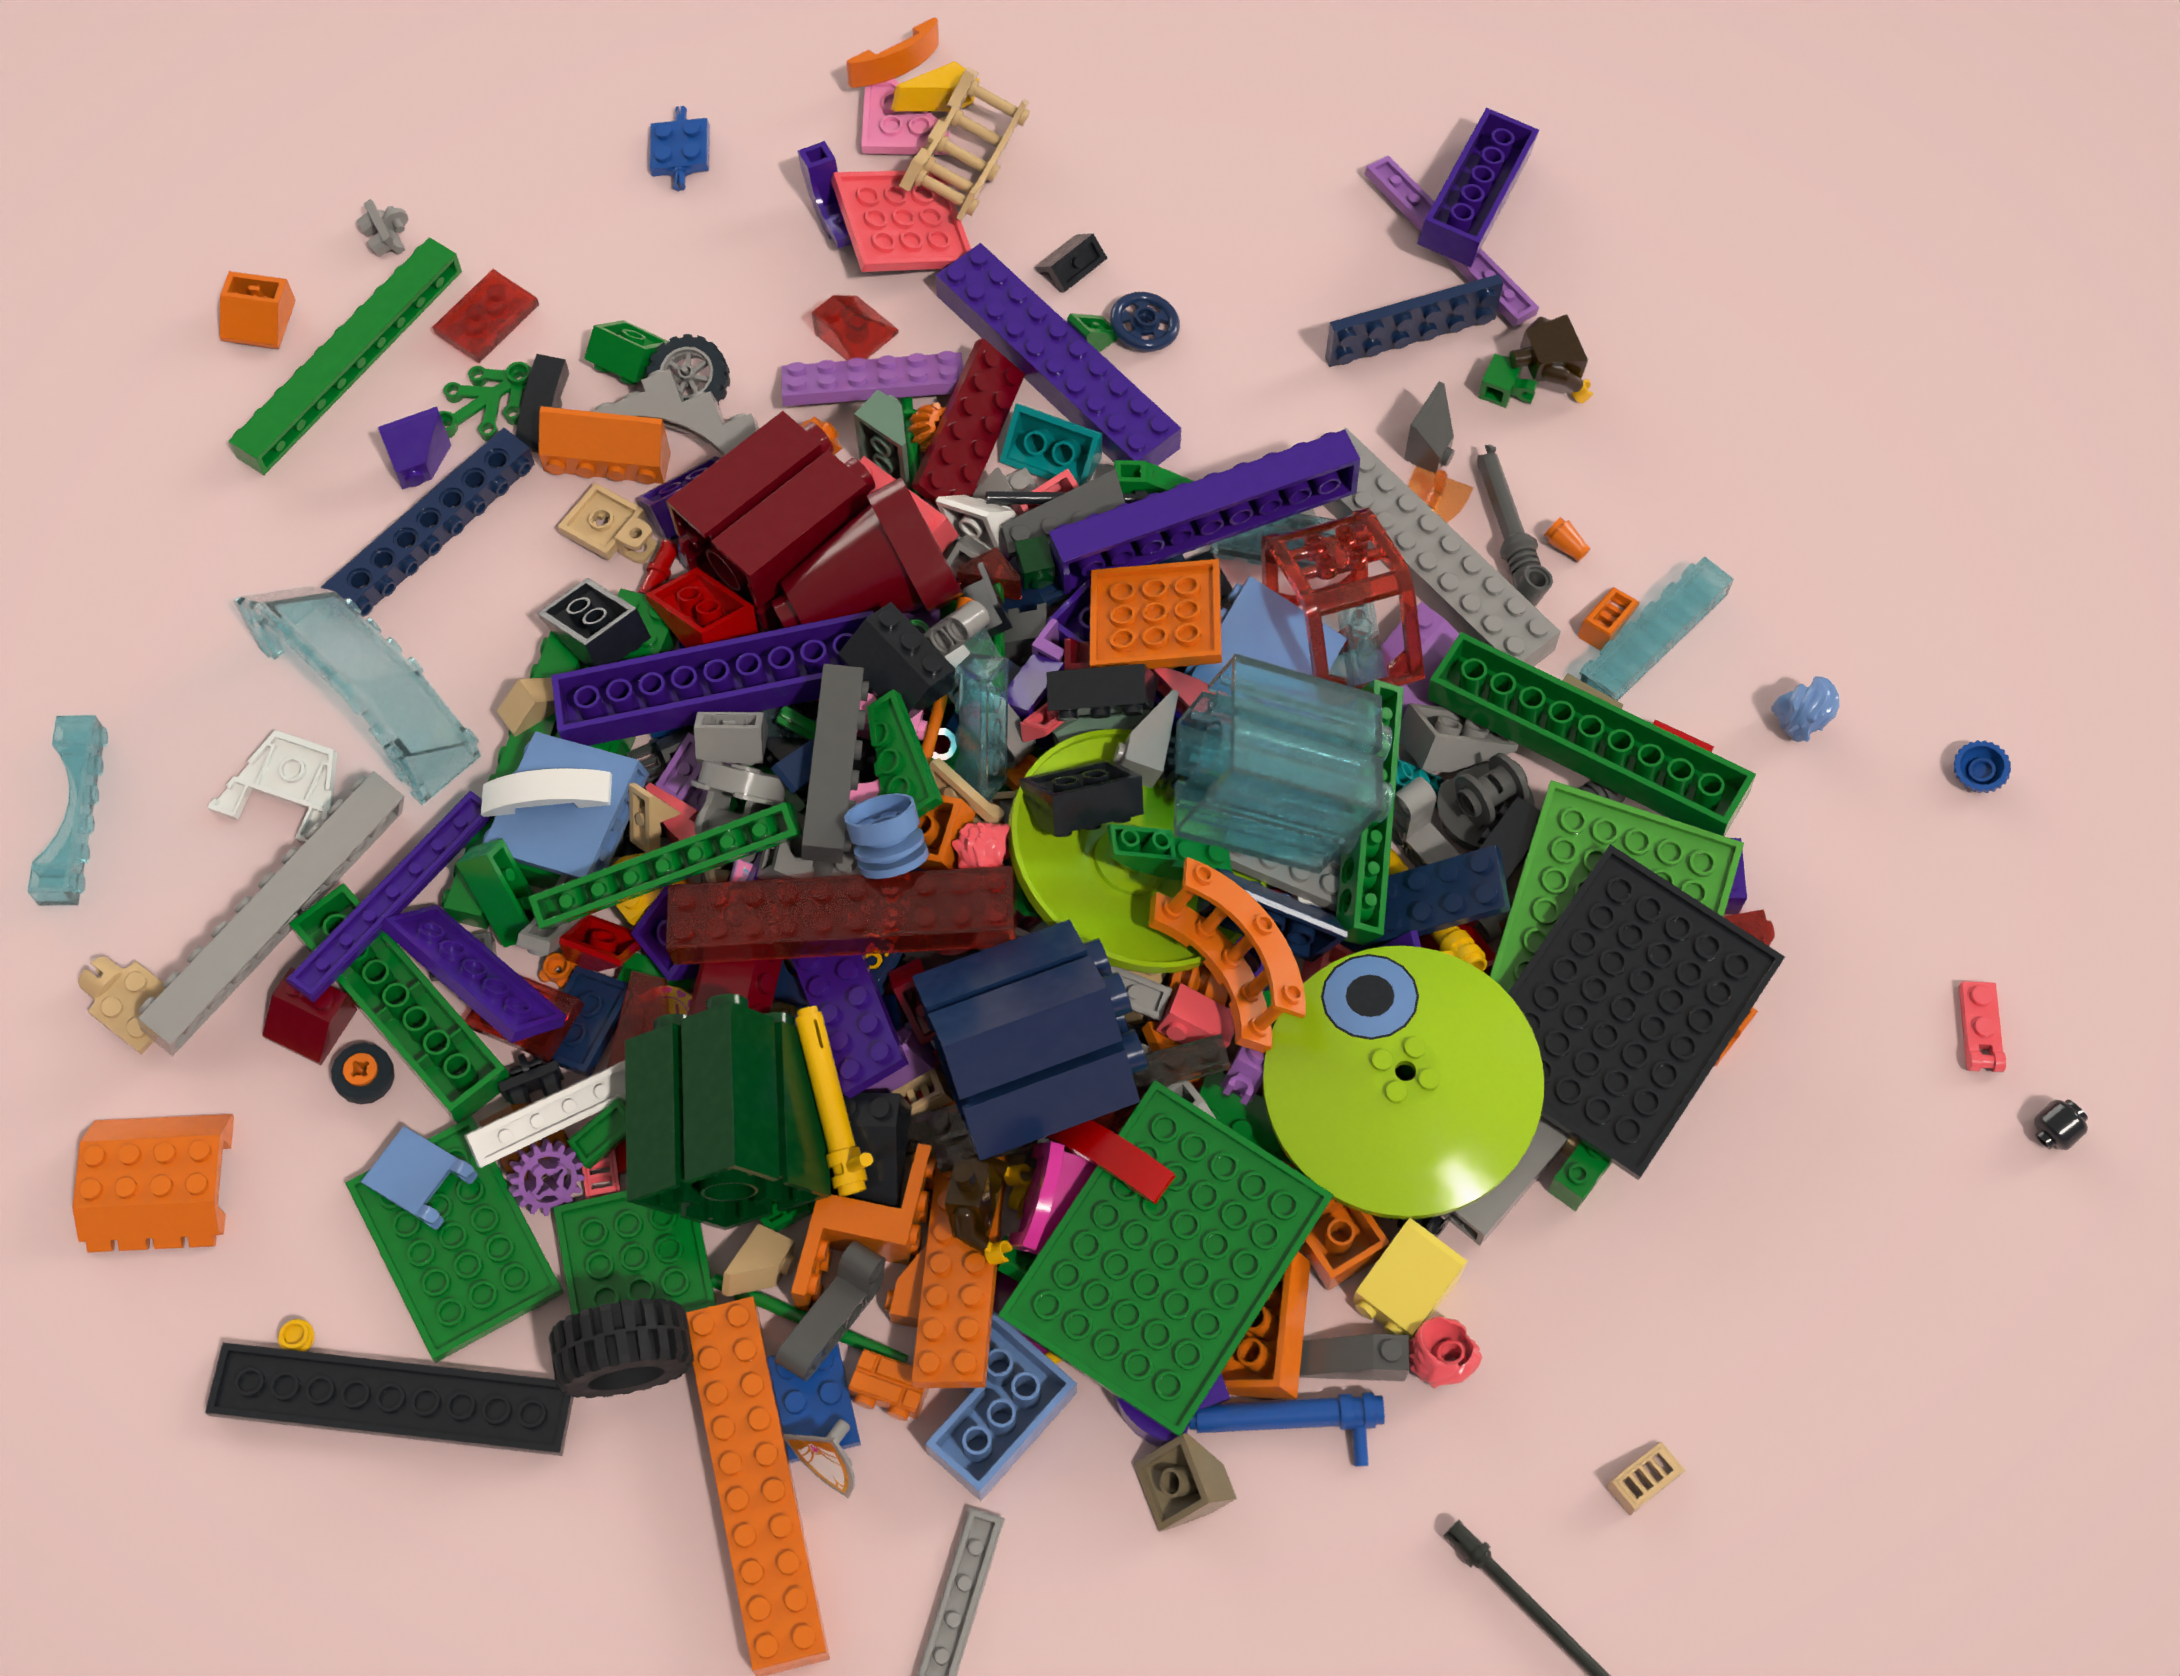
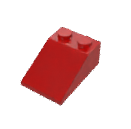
[645,567,758,648]

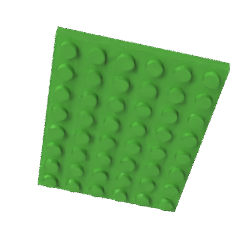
[1489,780,1744,993]

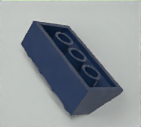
[1196,868,1348,963]

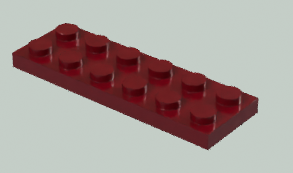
[911,338,1025,509]

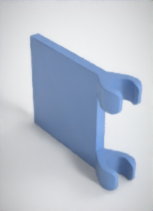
[361,1126,478,1230]

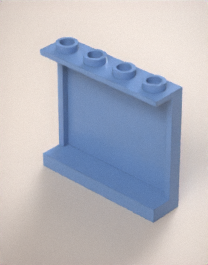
[1183,576,1347,719]
[483,731,650,879]

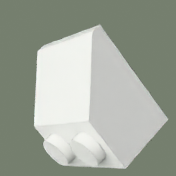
[936,495,1017,558]

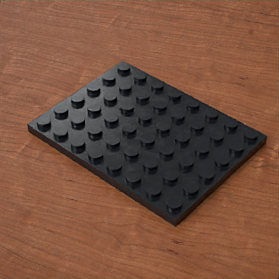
[1508,844,1785,1180]

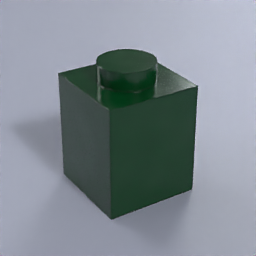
[1015,535,1056,590]

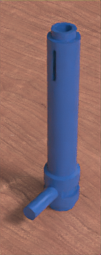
[1189,1392,1385,1467]

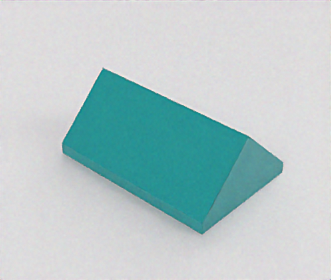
[999,403,1102,486]

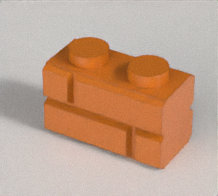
[848,1349,929,1421]

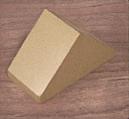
[497,678,555,737]

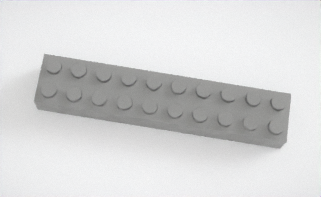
[1323,427,1561,667]
[138,771,405,1057]

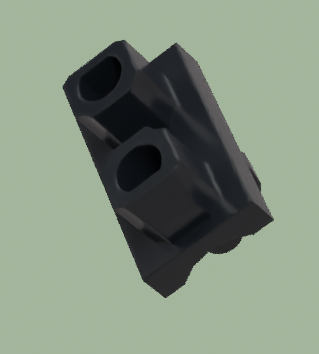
[498,1053,565,1105]

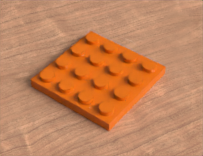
[1090,559,1222,669]

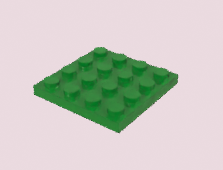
[553,1190,717,1314]

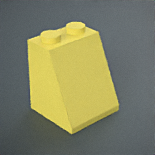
[1352,1218,1467,1340]

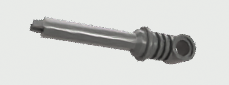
[1477,445,1553,606]

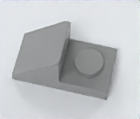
[972,467,1038,509]

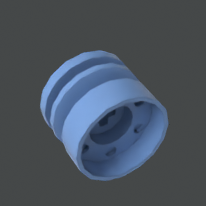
[844,793,929,879]

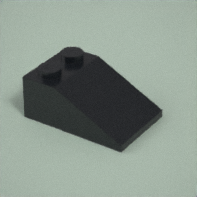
[537,578,651,667]
[830,1092,912,1207]

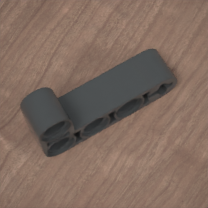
[775,1240,886,1381]

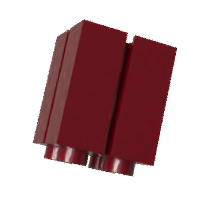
[666,411,876,633]

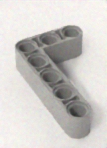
[923,600,1036,769]
[1391,777,1509,943]

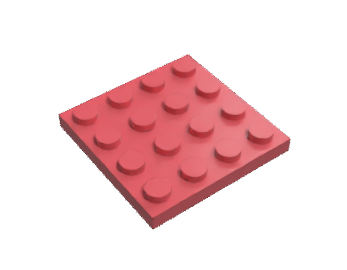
[831,171,971,272]

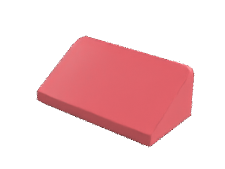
[1020,702,1065,742]

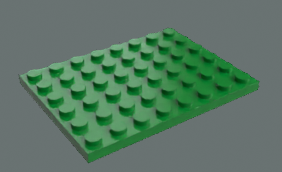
[998,1080,1334,1437]

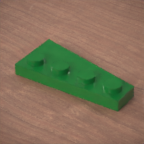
[1200,1063,1292,1164]

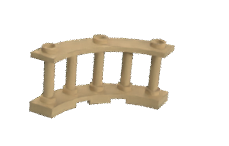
[899,67,1031,221]

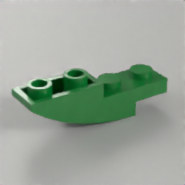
[1107,824,1232,881]

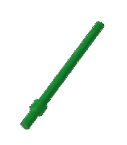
[711,1273,908,1363]

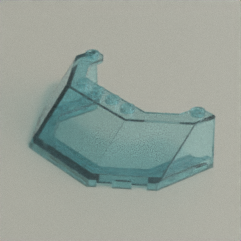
[233,586,481,805]

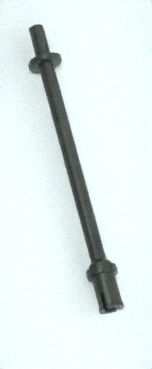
[1443,1519,1611,1676]

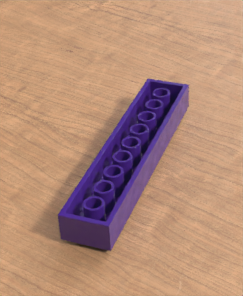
[936,243,1182,466]
[1049,429,1360,595]
[551,610,873,746]

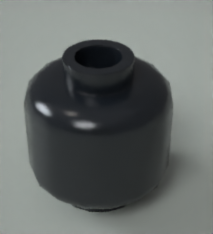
[2034,1099,2088,1150]

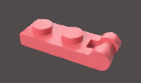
[1958,981,2006,1072]

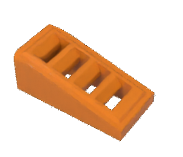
[1578,587,1640,651]

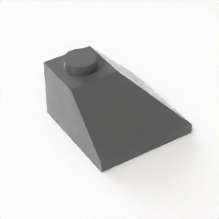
[1404,381,1455,475]

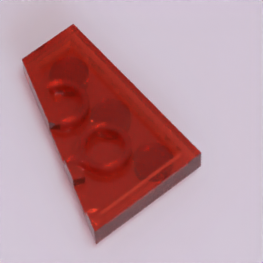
[606,971,669,1069]

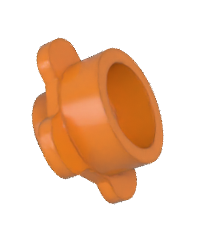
[539,952,578,988]

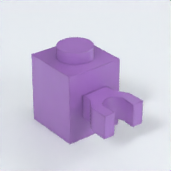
[1220,1046,1265,1105]

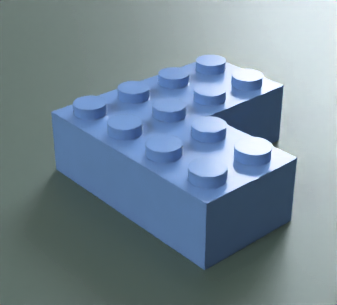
[925,1310,1077,1501]

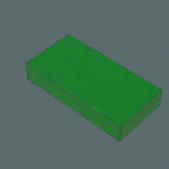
[567,1098,626,1169]

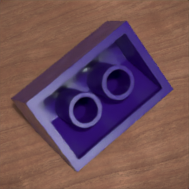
[635,456,720,540]

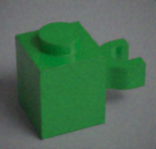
[1478,353,1538,408]

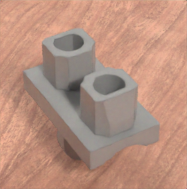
[356,199,408,256]

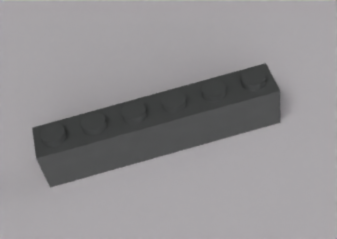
[801,664,869,864]

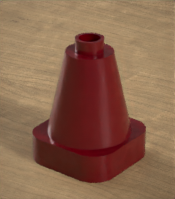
[771,477,965,628]

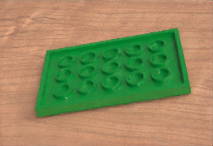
[346,1116,564,1363]

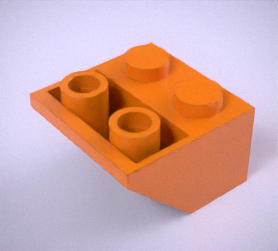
[220,271,296,349]

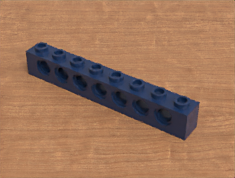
[321,427,535,624]

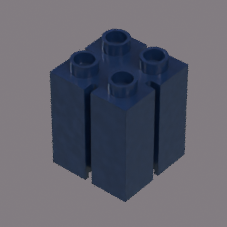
[912,919,1148,1161]

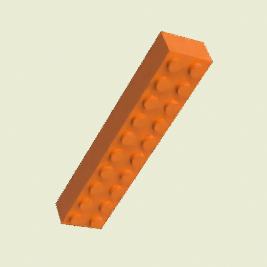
[686,1296,830,1676]

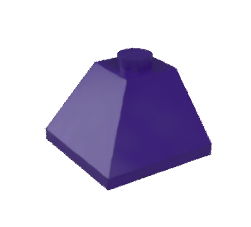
[378,406,452,490]

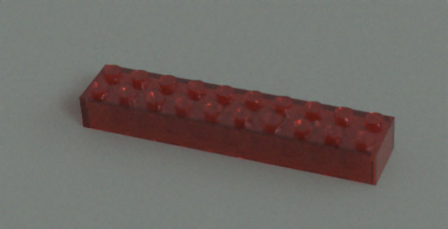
[666,866,1017,965]

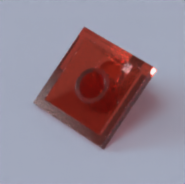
[812,295,899,361]

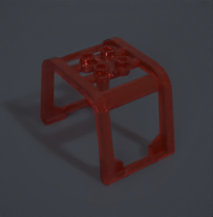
[1261,508,1425,708]

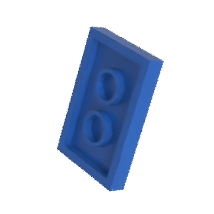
[767,1344,861,1463]

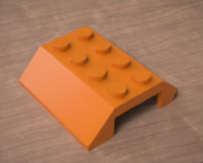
[72,1114,234,1253]

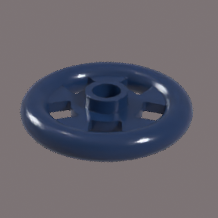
[1110,292,1180,352]

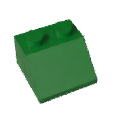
[584,320,670,385]

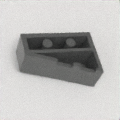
[1005,603,1047,667]

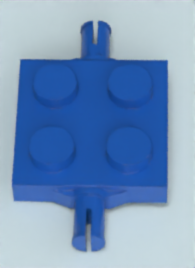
[650,105,710,191]

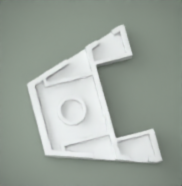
[207,730,338,843]

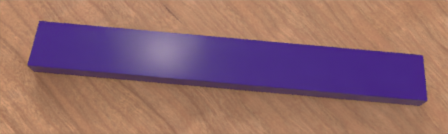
[286,791,494,1003]

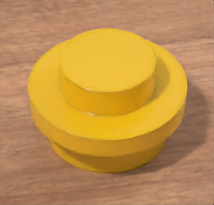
[278,1319,315,1352]

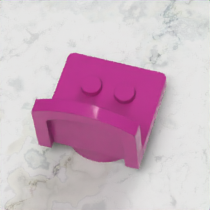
[1008,1141,1097,1256]

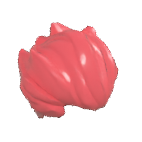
[952,822,1010,888]
[1409,1316,1483,1388]

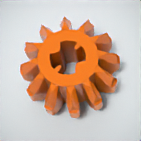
[907,402,946,452]

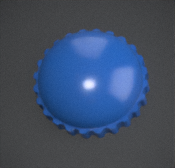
[1954,740,2011,793]

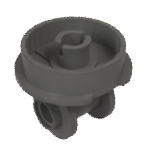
[1437,753,1535,851]

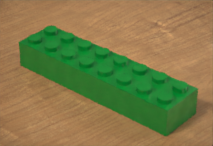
[289,883,511,1124]

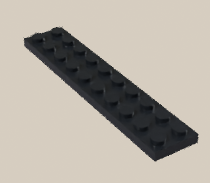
[205,1343,574,1456]

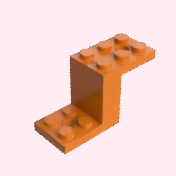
[791,1143,938,1312]

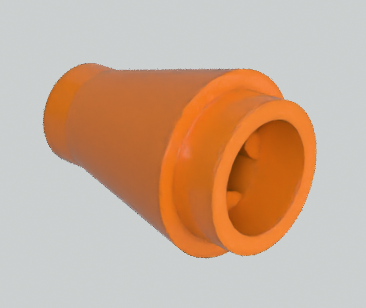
[1544,517,1591,562]

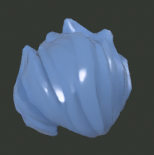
[1771,676,1839,742]

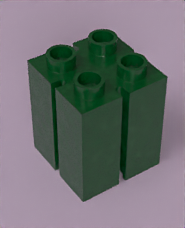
[625,994,831,1230]

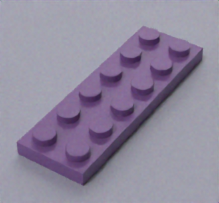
[782,351,963,406]

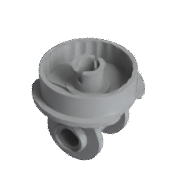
[690,760,790,862]

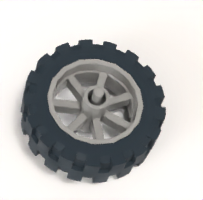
[647,334,730,405]

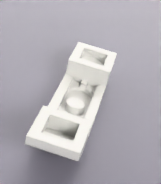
[481,768,612,817]

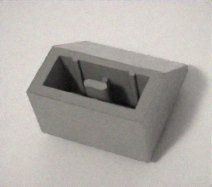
[694,712,768,766]

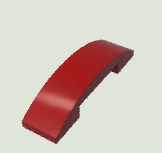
[1047,1120,1176,1205]

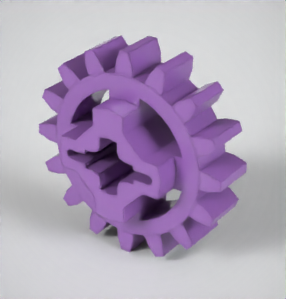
[506,1139,585,1216]

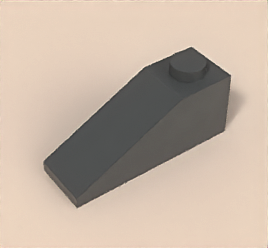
[1299,1334,1409,1381]

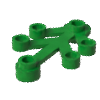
[439,362,531,441]

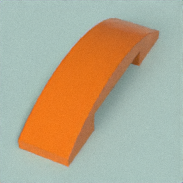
[846,17,939,88]

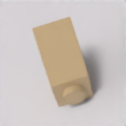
[721,1223,797,1297]

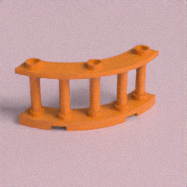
[1148,857,1306,1054]

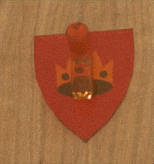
[1408,466,1473,523]

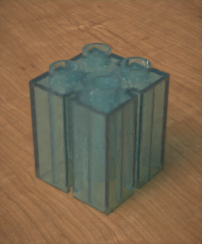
[1173,653,1393,874]

